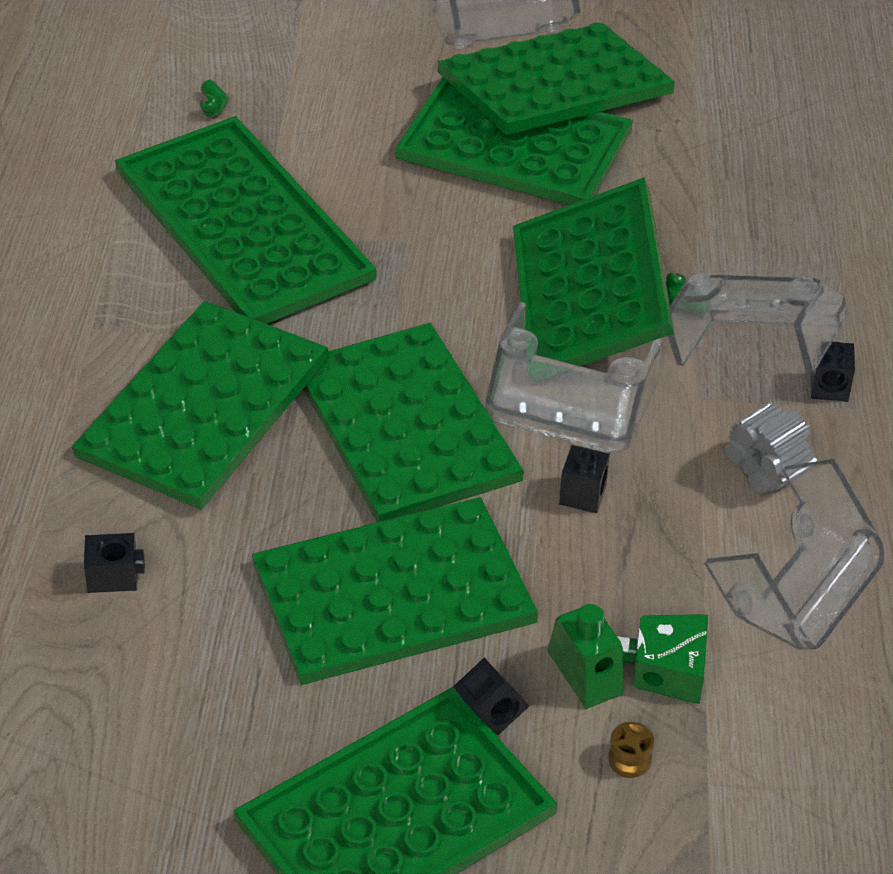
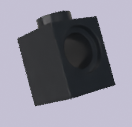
[810,340,855,402]
[559,445,610,513]
[84,533,145,593]
[453,657,530,735]

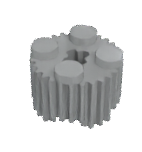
[725,402,817,494]

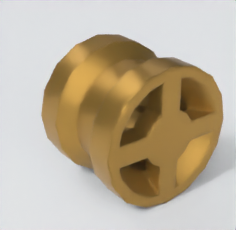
[608,722,654,778]

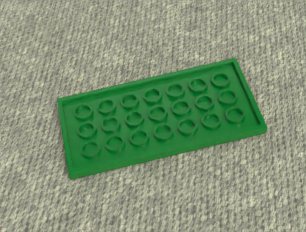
[115,116,377,324]

